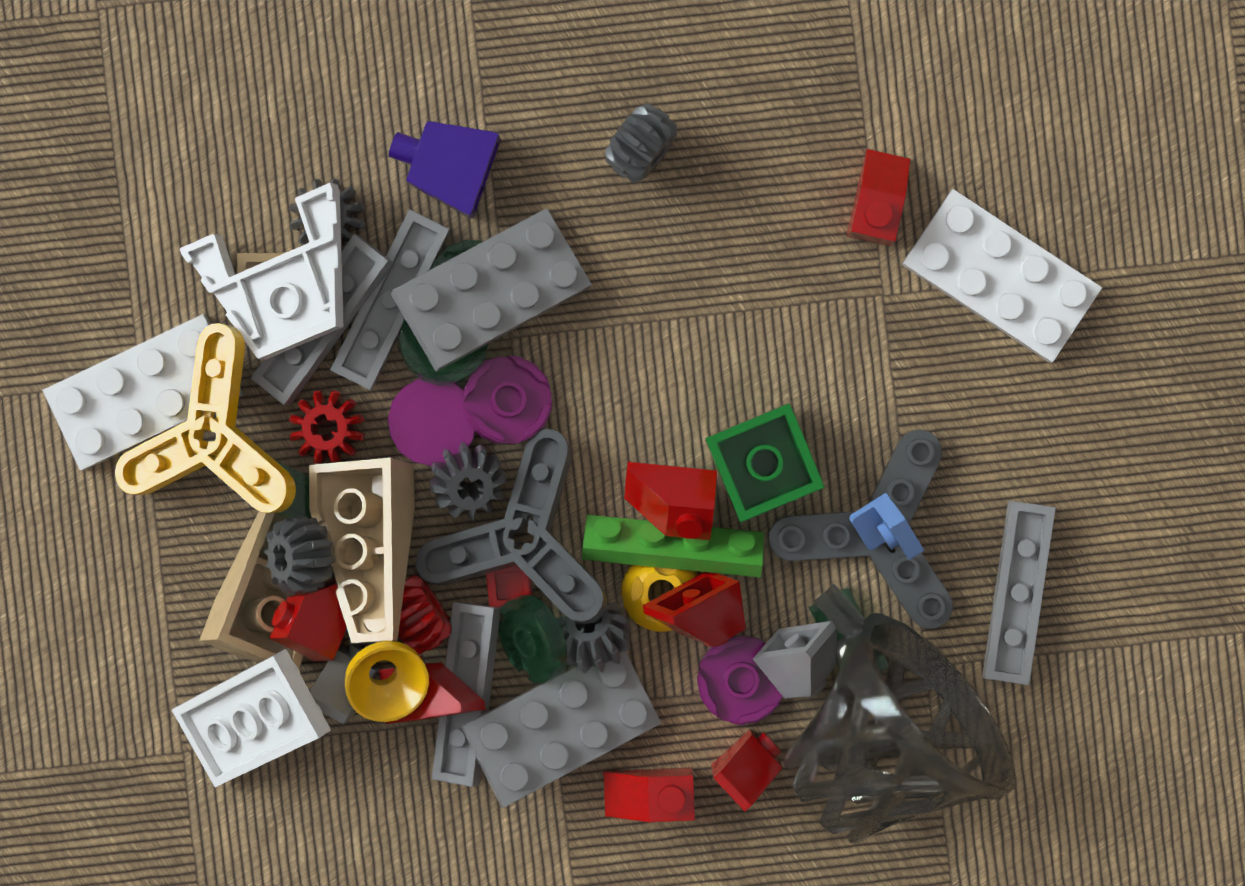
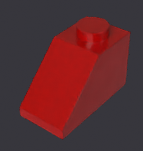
[846,149,910,246]
[624,462,717,540]
[643,572,746,647]
[269,579,347,661]
[379,655,486,724]
[711,729,783,812]
[603,767,695,822]

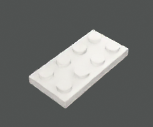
[901,189,1102,363]
[42,314,244,471]
[172,649,331,787]

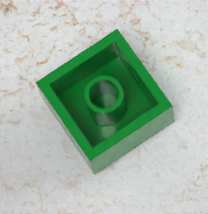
[704,403,825,522]

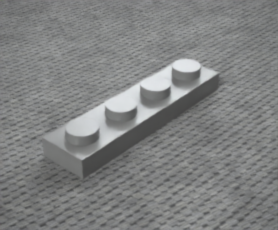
[330,209,451,390]
[251,234,394,406]
[982,500,1056,685]
[432,601,501,787]

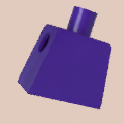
[388,121,501,219]

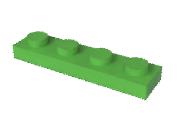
[582,515,764,578]

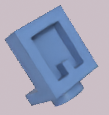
[849,493,924,560]

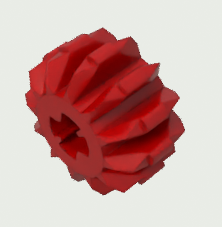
[289,390,365,464]
[398,575,452,655]

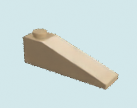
[309,458,415,643]
[199,478,312,669]

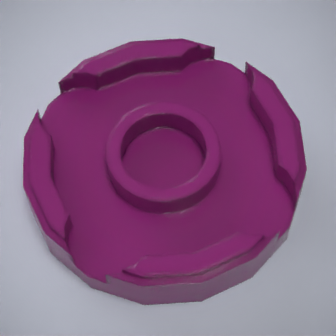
[463,356,552,445]
[388,377,476,466]
[697,635,783,725]

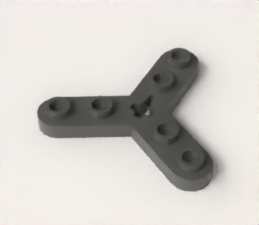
[416,429,608,624]
[768,430,953,629]

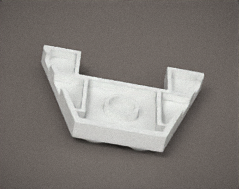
[180,183,343,360]

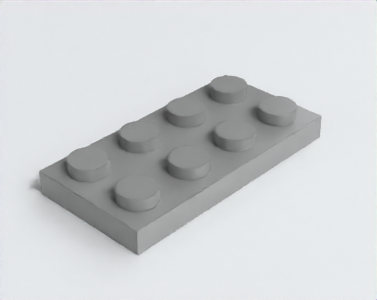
[391,208,592,372]
[461,651,661,808]

